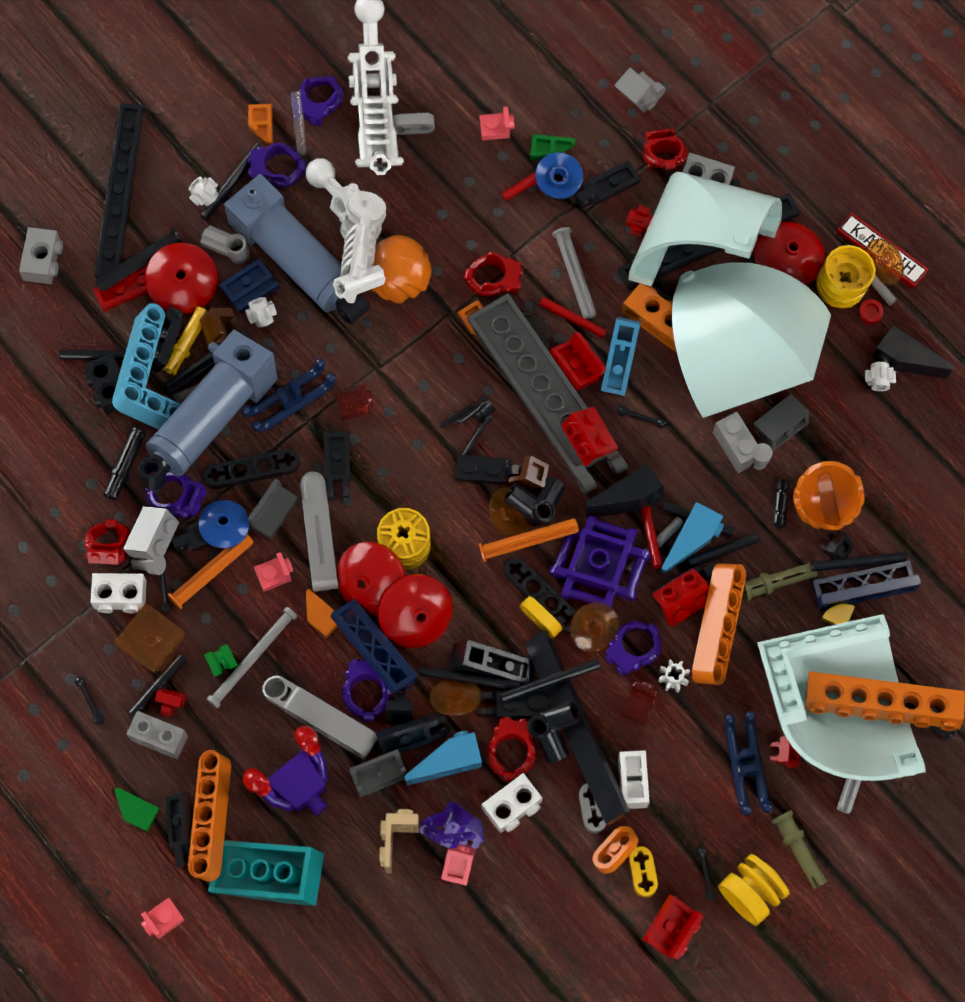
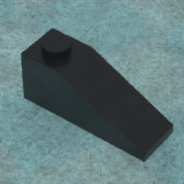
[873,326,954,378]
[584,464,664,517]
[449,640,533,685]

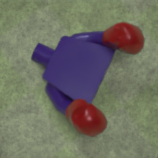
[242,726,328,816]

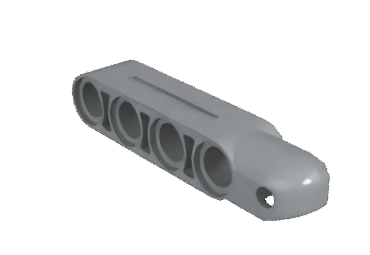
[300,471,339,592]
[263,676,377,759]

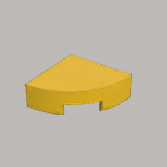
[821,604,855,625]

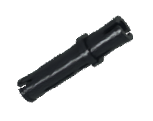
[103,428,146,501]

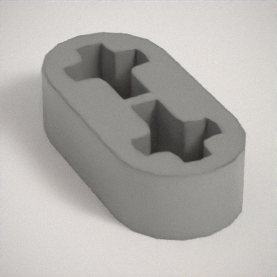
[392,113,435,135]
[579,784,606,833]

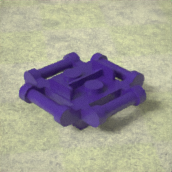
[549,515,651,613]

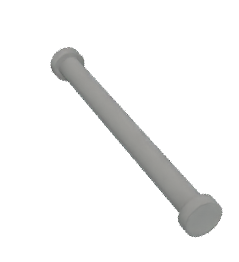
[206,607,298,709]

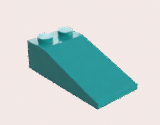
[208,840,324,906]

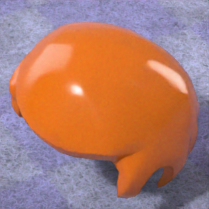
[371,235,432,304]
[793,461,865,531]

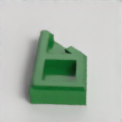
[530,134,576,160]
[115,787,160,832]

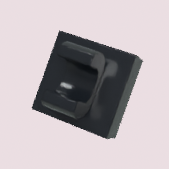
[820,530,854,560]
[386,693,413,724]

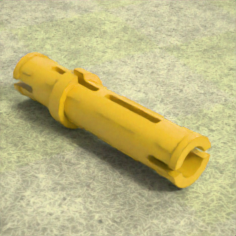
[163,307,207,376]

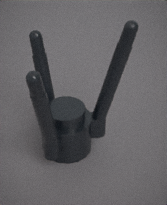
[439,396,495,455]

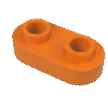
[593,826,638,874]

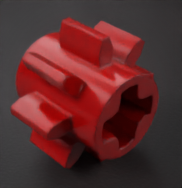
[626,205,653,237]

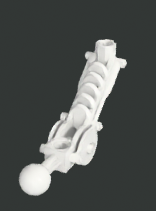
[348,0,404,175]
[306,159,386,303]

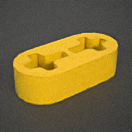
[519,596,563,639]
[629,847,658,898]

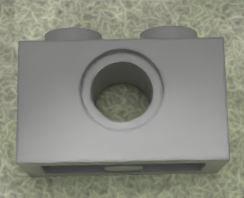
[19,227,63,284]

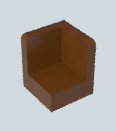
[200,308,234,346]
[508,456,549,491]

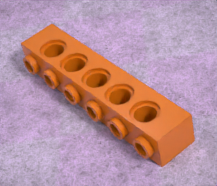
[622,283,677,353]
[804,671,965,731]

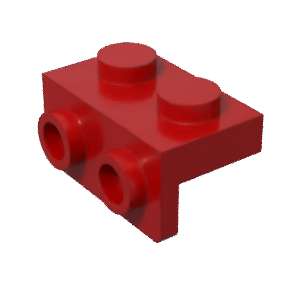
[549,332,606,391]
[561,407,618,466]
[653,569,709,627]
[642,895,704,960]

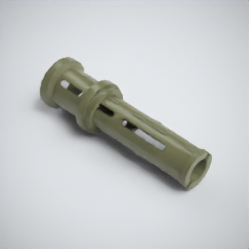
[743,562,817,602]
[771,810,828,890]

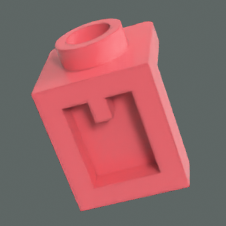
[479,107,514,140]
[254,552,293,592]
[441,843,476,886]
[141,898,185,939]

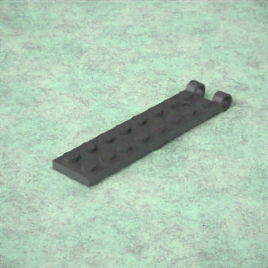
[467,293,628,494]

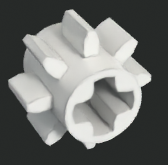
[189,177,218,206]
[245,297,277,327]
[865,362,896,391]
[658,659,690,693]

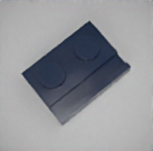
[219,258,280,314]

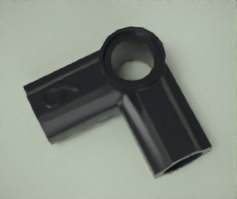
[503,476,565,527]
[527,700,581,763]

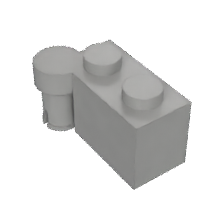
[614,68,666,113]
[713,412,773,473]
[123,507,179,575]

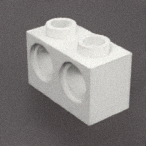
[91,573,147,613]
[618,750,649,809]
[482,773,542,833]

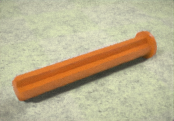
[479,519,579,562]
[167,534,254,610]

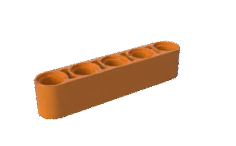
[692,563,746,685]
[188,750,231,882]

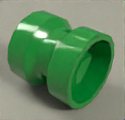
[204,644,238,677]

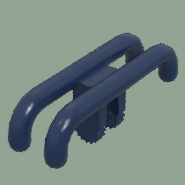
[241,358,336,432]
[725,711,773,816]

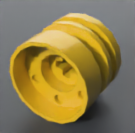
[816,245,876,309]
[377,508,430,570]
[718,854,789,926]

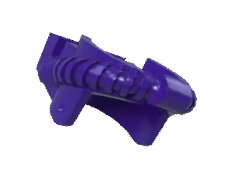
[295,75,344,126]
[248,143,306,188]
[145,472,206,518]
[604,621,662,677]
[342,658,391,722]
[420,802,484,849]

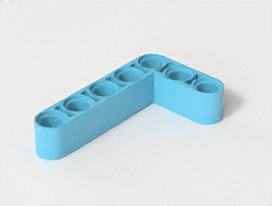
[112,303,181,429]

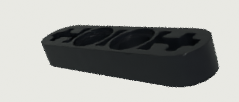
[204,449,300,489]
[504,558,581,635]

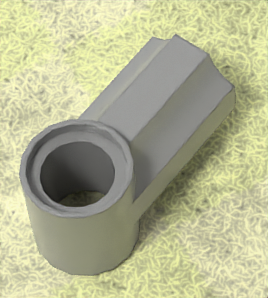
[200,225,250,264]

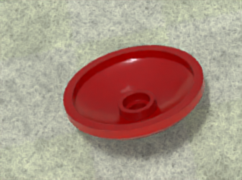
[753,222,825,286]
[145,243,218,315]
[336,541,406,616]
[378,574,453,648]

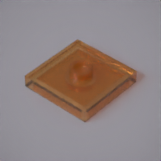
[114,603,187,674]

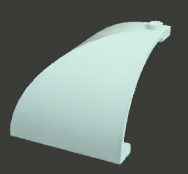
[628,172,782,286]
[672,262,831,418]
[757,614,926,781]

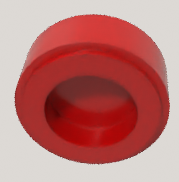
[858,299,884,325]

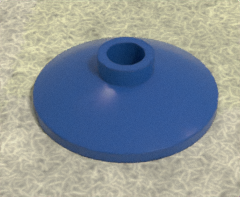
[535,153,583,199]
[199,500,249,549]

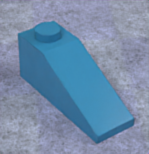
[601,316,641,396]
[661,502,725,574]
[405,731,482,786]

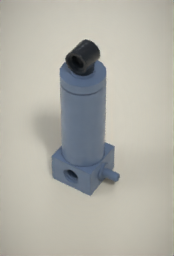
[224,174,370,325]
[138,330,278,490]

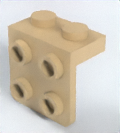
[380,809,419,873]

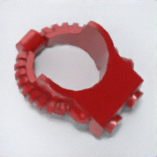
[643,128,689,170]
[463,252,524,297]
[84,519,131,565]
[486,717,536,782]

